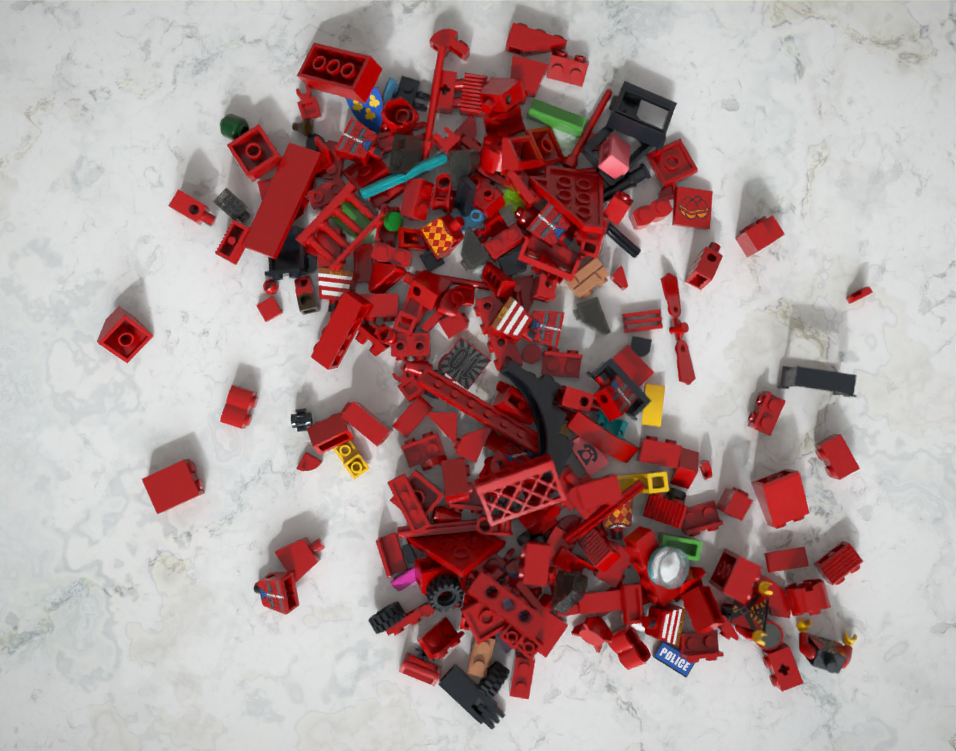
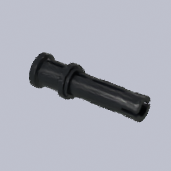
[603,163,651,204]

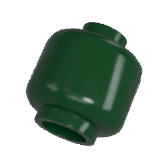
[220,114,250,140]

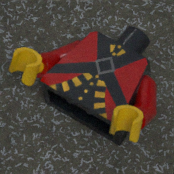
[721,581,773,645]
[796,618,857,674]

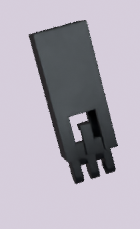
[438,664,506,730]

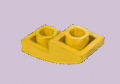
[641,384,665,427]
[333,440,370,480]

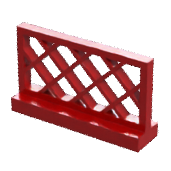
[474,453,566,526]

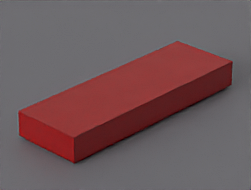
[387,473,432,535]

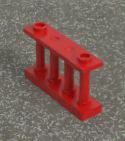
[296,182,385,273]

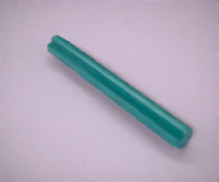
[359,152,448,200]

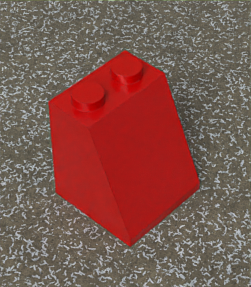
[751,469,810,529]

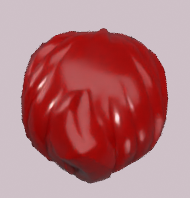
[381,97,419,133]

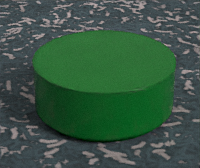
[384,212,403,231]

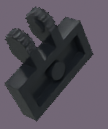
[395,76,430,112]

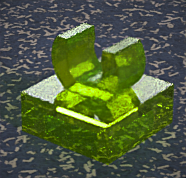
[502,189,523,214]

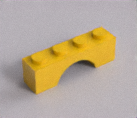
[592,470,669,493]

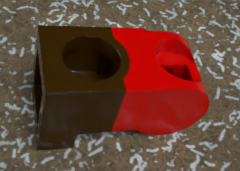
[294,276,320,315]

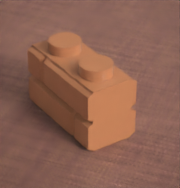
[564,258,610,300]
[467,635,496,678]

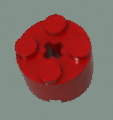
[479,131,522,175]
[785,579,831,616]

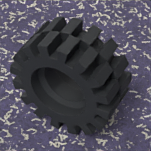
[426,574,464,612]
[368,601,406,634]
[476,661,510,700]

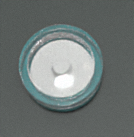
[648,546,689,589]

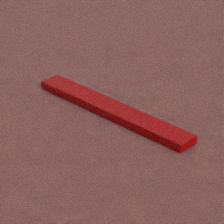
[416,366,538,456]

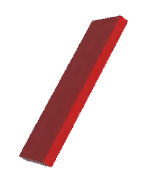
[242,143,324,259]

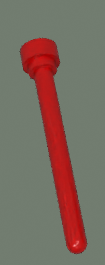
[561,89,613,169]

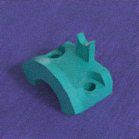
[596,411,628,439]

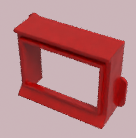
[517,233,586,282]

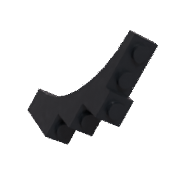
[499,360,574,486]

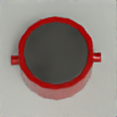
[754,618,783,650]

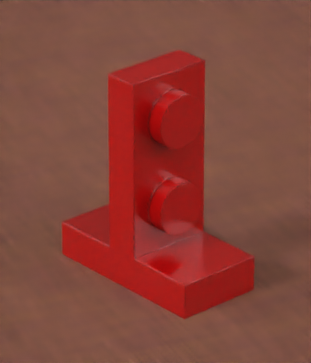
[507,577,559,622]

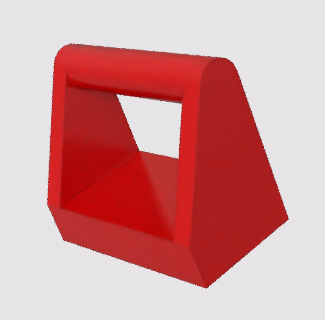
[502,135,540,171]
[399,652,442,686]

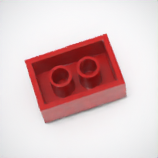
[708,548,762,604]

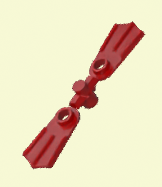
[660,273,696,385]

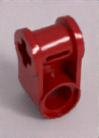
[431,173,456,212]
[476,514,513,536]

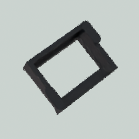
[606,81,677,150]
[578,109,653,186]
[586,358,651,421]
[777,366,857,398]

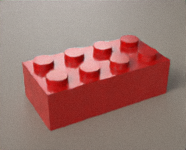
[297,43,383,103]

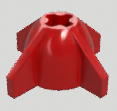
[674,566,706,603]
[571,617,614,653]

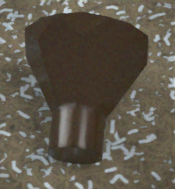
[292,118,314,137]

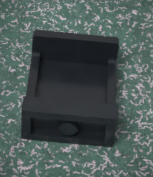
[265,226,308,280]

